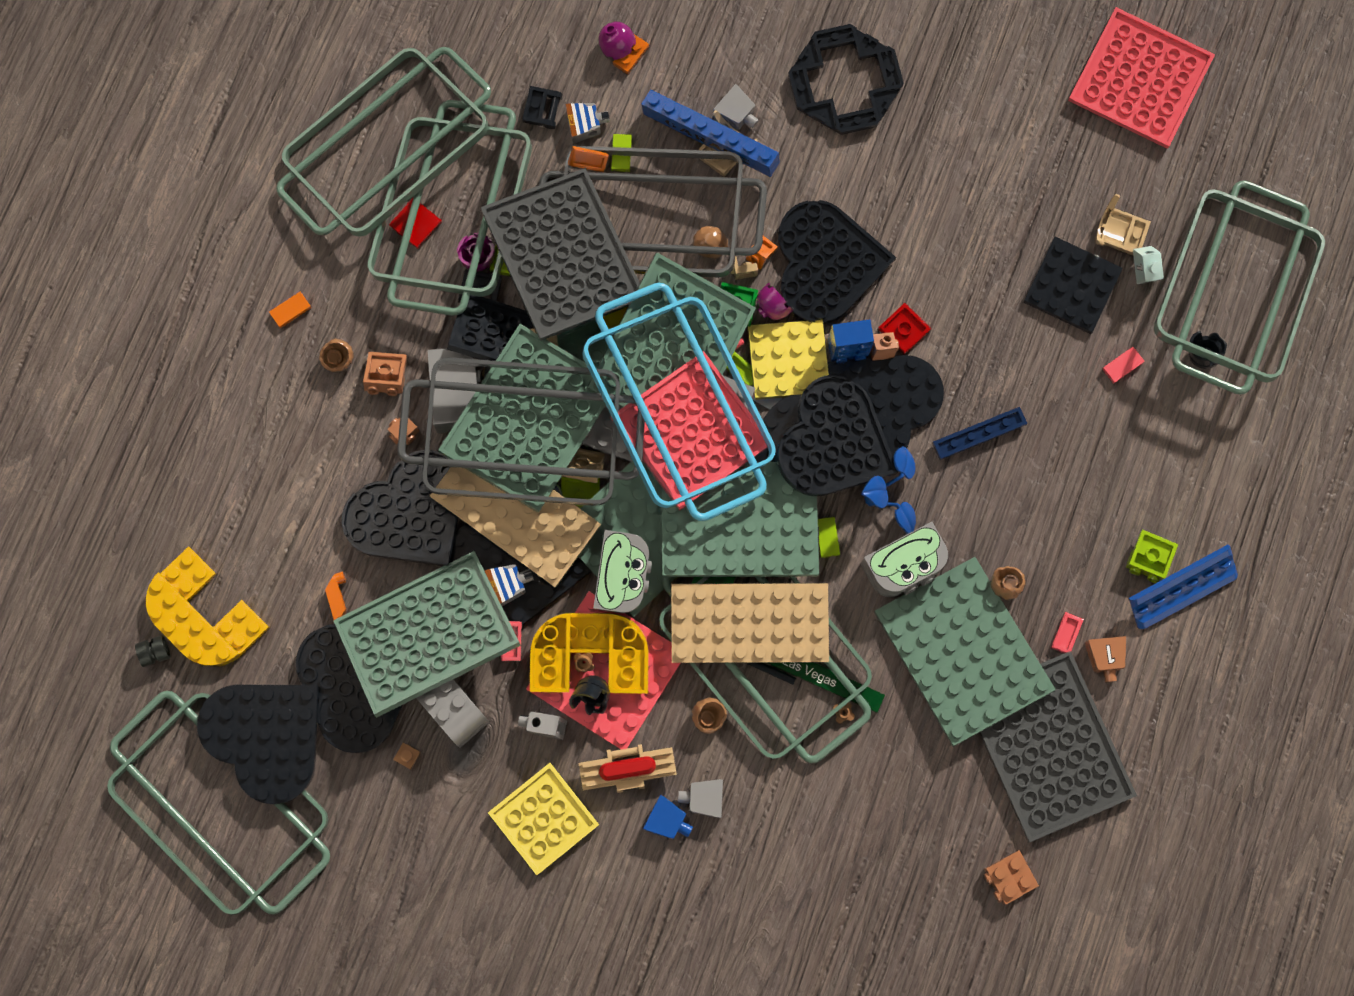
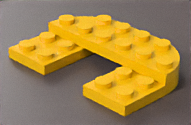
[146,546,270,667]
[530,613,649,694]

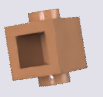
[870,332,899,361]
[387,418,419,445]

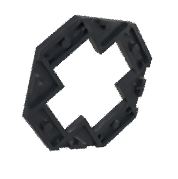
[788,24,904,135]

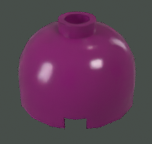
[598,21,636,60]
[457,233,495,272]
[757,283,793,320]

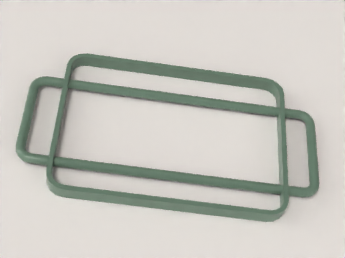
[276,47,491,237]
[368,100,532,316]
[1154,181,1325,395]
[659,576,872,763]
[107,691,330,915]

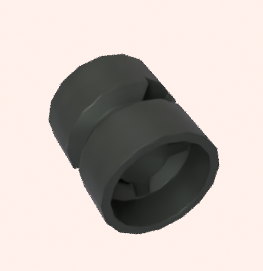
[135,635,171,667]

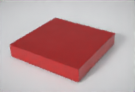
[389,197,442,249]
[878,303,931,355]

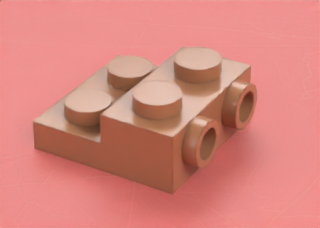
[363,352,407,396]
[984,850,1039,905]

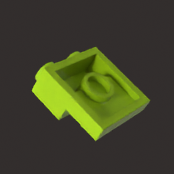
[1126,529,1178,583]

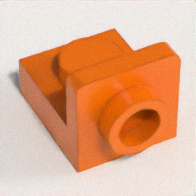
[746,236,778,269]

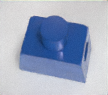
[643,795,693,839]

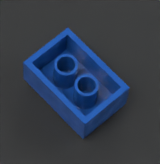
[828,319,874,363]

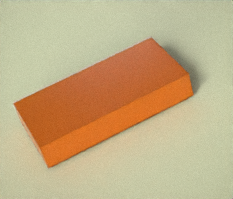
[568,146,609,172]
[269,291,312,328]

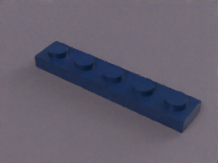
[932,407,1028,460]

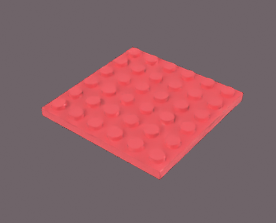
[1068,7,1215,149]
[610,351,768,511]
[526,591,681,750]

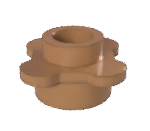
[574,653,594,672]
[833,702,855,724]

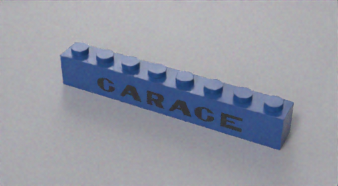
[641,89,780,177]

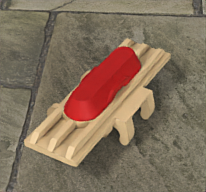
[579,744,677,793]

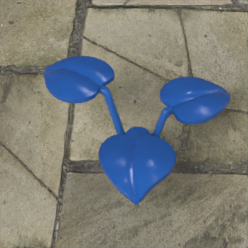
[861,446,916,534]

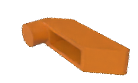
[325,571,347,620]

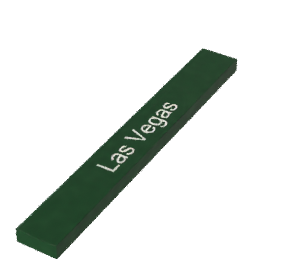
[767,662,885,713]

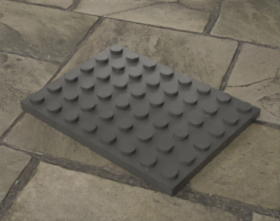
[481,168,640,341]
[980,651,1137,843]

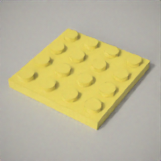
[747,320,829,400]
[488,763,599,875]

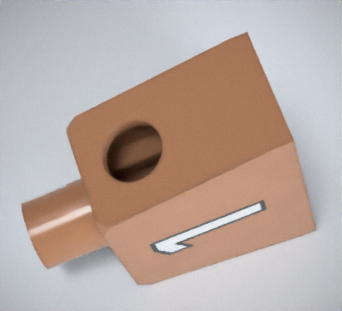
[1085,636,1126,683]

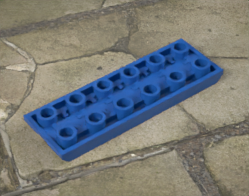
[1129,544,1238,629]

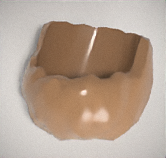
[693,226,728,259]
[319,339,354,372]
[991,566,1025,600]
[692,697,727,734]

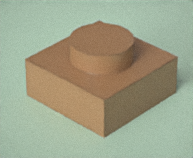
[393,743,421,769]

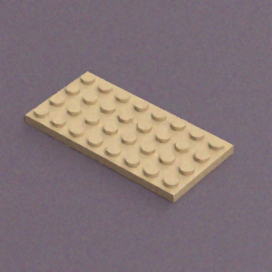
[430,467,601,588]
[671,583,829,663]

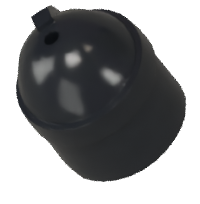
[1188,331,1227,369]
[569,675,610,715]

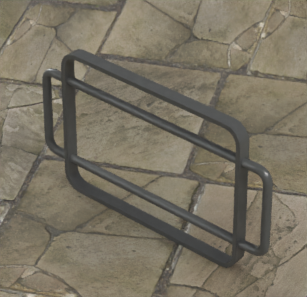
[538,146,767,278]
[397,357,645,506]

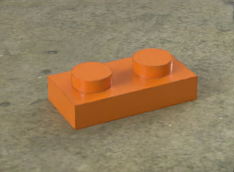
[613,34,649,75]

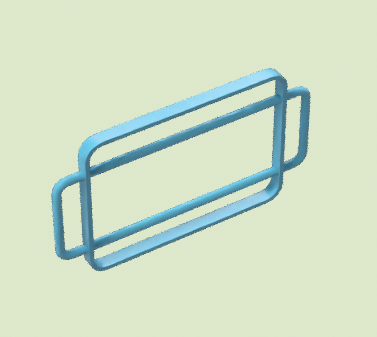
[582,282,776,521]

